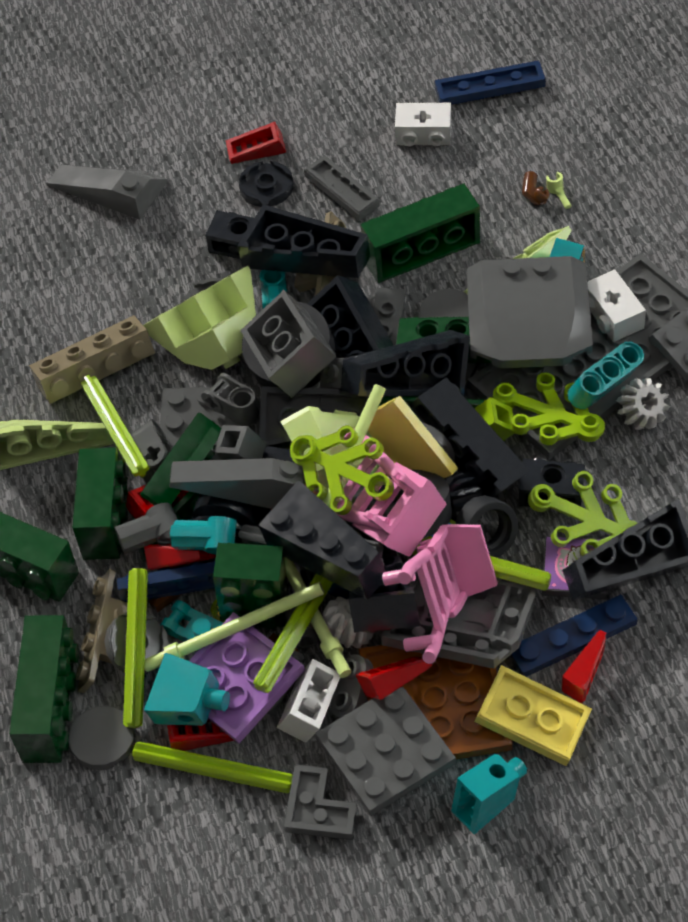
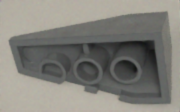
[47,164,168,219]
[169,458,303,509]

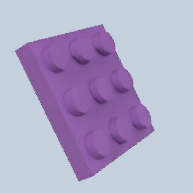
[189,612,306,743]

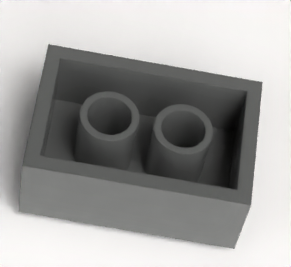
[240,290,336,398]

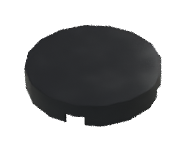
[239,161,294,207]

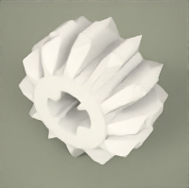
[616,378,670,430]
[322,597,374,648]

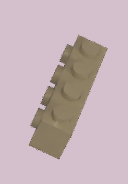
[29,315,155,404]

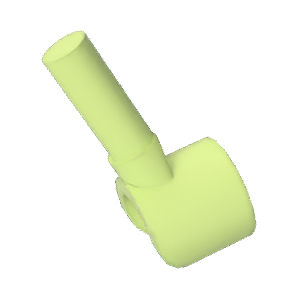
[546,172,571,209]

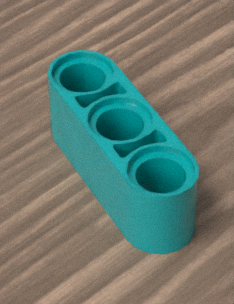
[567,342,644,409]

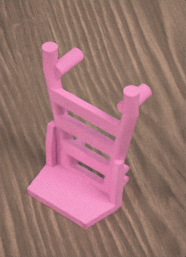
[304,428,447,557]
[382,524,498,664]

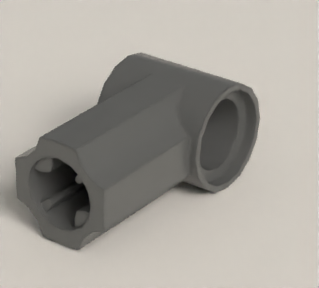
[115,503,178,554]

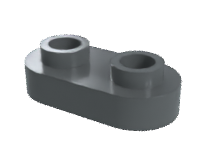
[331,654,374,718]

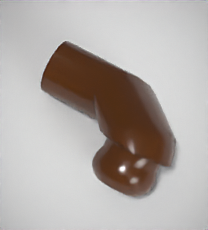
[522,171,550,206]

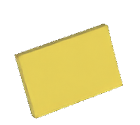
[368,396,458,478]
[474,665,592,766]

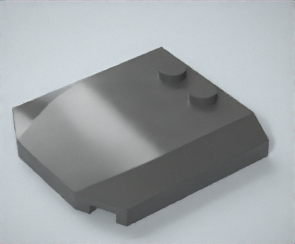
[467,256,593,368]
[382,572,536,669]

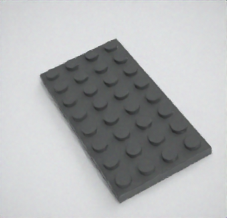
[468,253,688,460]

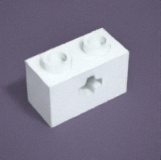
[395,103,451,146]
[587,270,646,342]
[277,659,340,743]

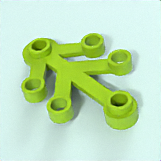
[493,372,605,445]
[290,425,394,515]
[528,471,637,556]

